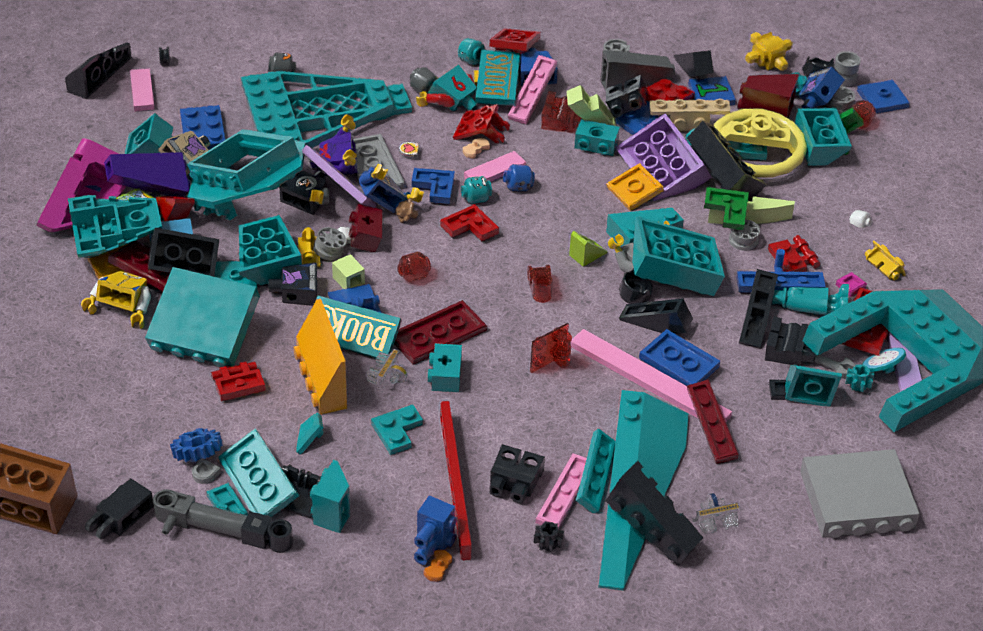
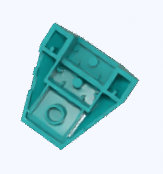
[68,195,162,260]

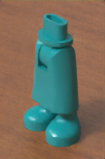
[772,284,849,315]

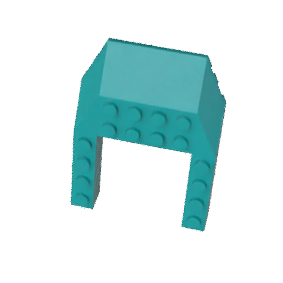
[803,289,983,432]

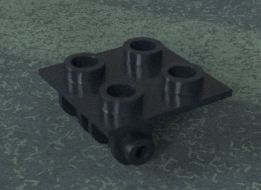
[282,464,321,518]

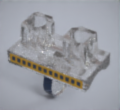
[692,493,740,535]

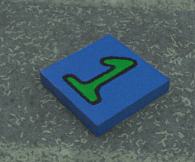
[688,76,736,106]

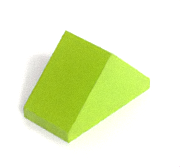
[569,231,608,267]

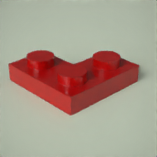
[440,204,499,241]

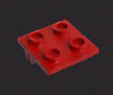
[452,105,510,143]

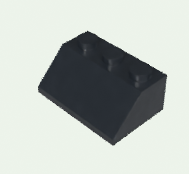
[148,228,220,277]

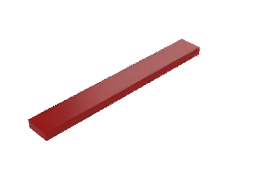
[440,401,471,561]

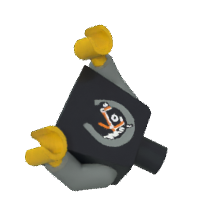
[279,171,330,215]

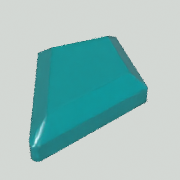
[296,412,324,455]

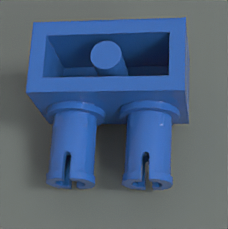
[414,495,457,565]

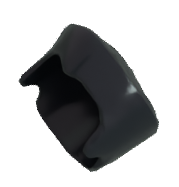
[802,56,834,77]
[619,268,653,304]

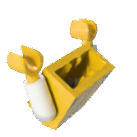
[81,271,151,329]

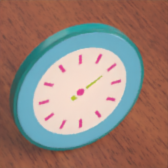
[862,348,906,374]

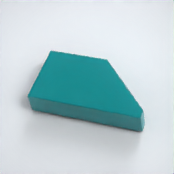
[207,483,248,515]

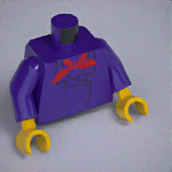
[309,114,358,176]

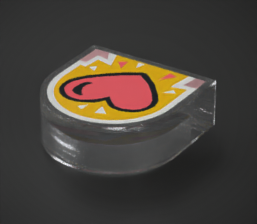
[399,142,420,161]

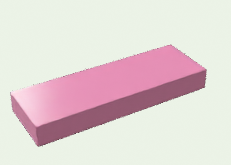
[130,68,154,112]
[464,151,526,182]

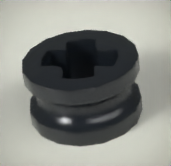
[159,47,170,65]

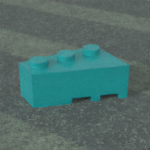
[606,207,684,246]

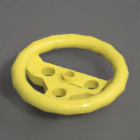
[714,109,807,178]

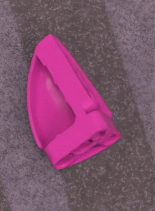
[36,138,126,232]

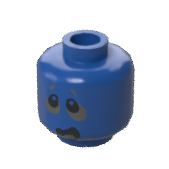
[503,164,535,192]

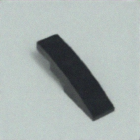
[739,269,778,348]

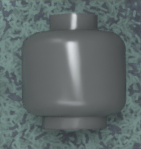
[409,67,438,94]

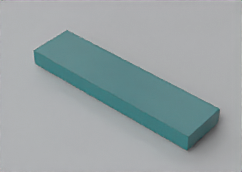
[576,428,616,513]

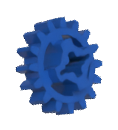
[170,428,223,462]

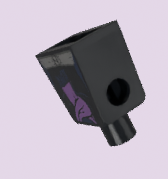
[268,263,317,306]

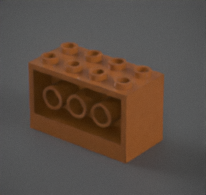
[0,443,78,534]

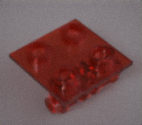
[530,323,572,373]

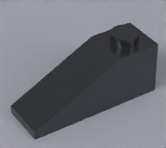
[674,50,714,80]
[619,298,693,334]

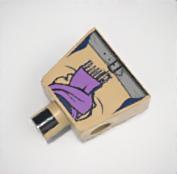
[158,131,210,176]

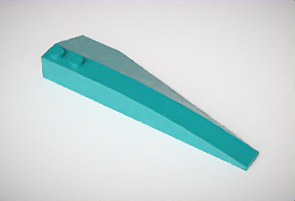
[598,390,689,591]

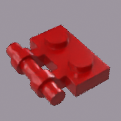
[768,235,820,272]
[211,361,266,401]

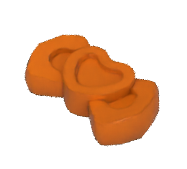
[423,550,453,582]

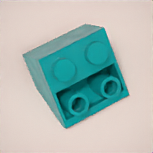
[310,459,350,533]

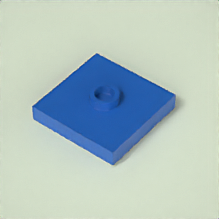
[857,80,910,114]

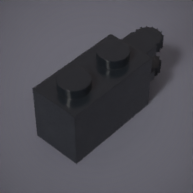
[85,478,154,540]

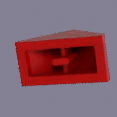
[156,196,194,221]

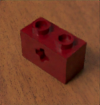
[348,204,382,252]

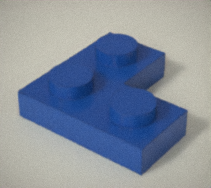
[411,168,455,204]

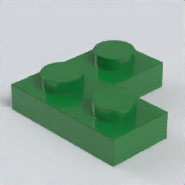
[704,187,749,230]

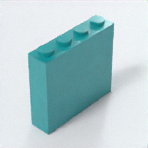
[145,267,260,367]

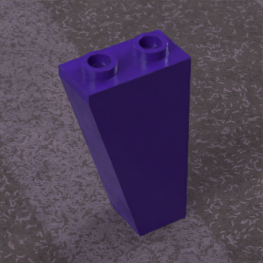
[104,152,190,197]

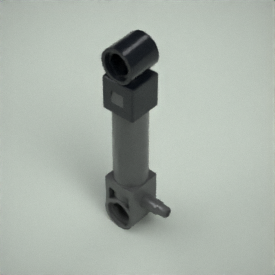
[153,489,293,553]

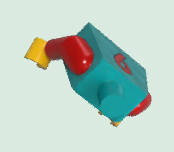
[416,64,478,111]

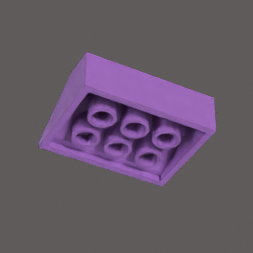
[615,113,712,201]

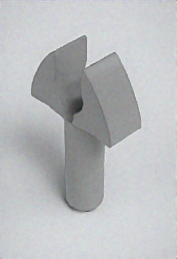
[814,355,856,379]

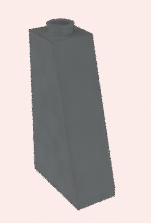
[600,50,675,91]

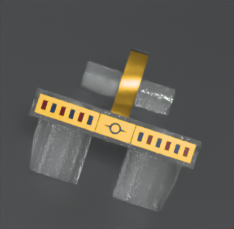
[367,349,408,393]

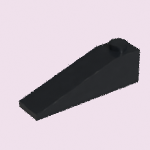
[65,42,132,99]

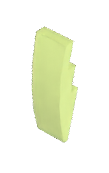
[708,197,795,224]

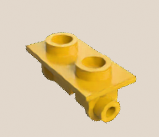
[298,227,320,267]
[865,241,906,280]

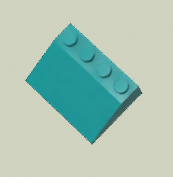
[632,216,725,296]

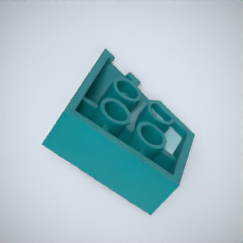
[239,215,302,285]

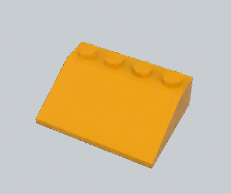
[293,299,347,414]

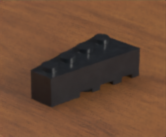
[687,121,767,202]
[605,461,704,566]

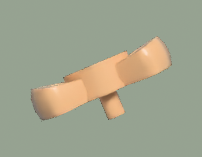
[462,138,490,159]

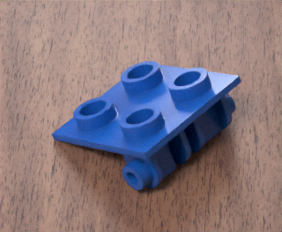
[328,284,381,313]

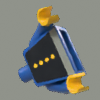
[359,164,424,213]

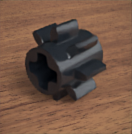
[533,521,564,552]

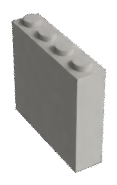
[800,449,919,538]

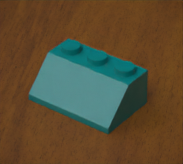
[795,108,852,165]

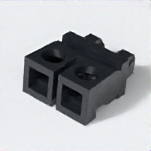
[606,75,648,118]
[765,317,815,366]
[490,444,545,503]

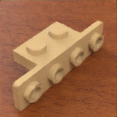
[650,99,730,131]

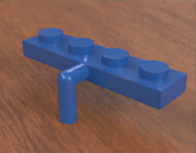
[736,249,826,292]

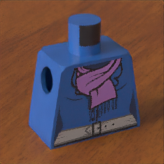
[799,67,845,109]

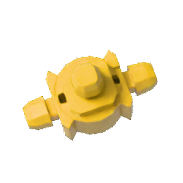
[745,32,793,71]

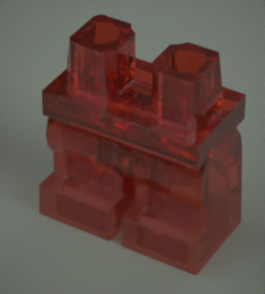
[541,91,582,133]

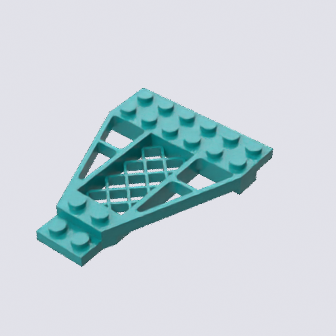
[241,71,412,148]

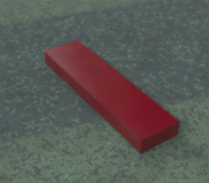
[687,379,738,464]

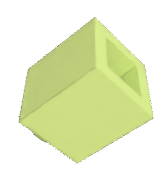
[332,254,365,289]

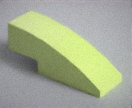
[567,85,616,126]

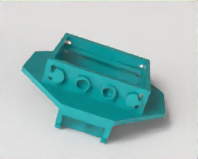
[187,129,306,220]

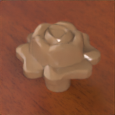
[396,199,418,223]

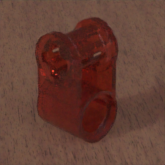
[527,264,553,303]

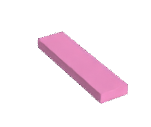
[508,55,557,124]
[536,453,587,530]

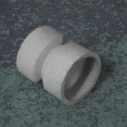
[834,51,861,87]

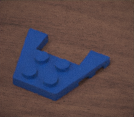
[615,101,670,135]

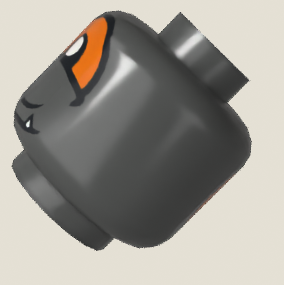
[268,52,296,73]

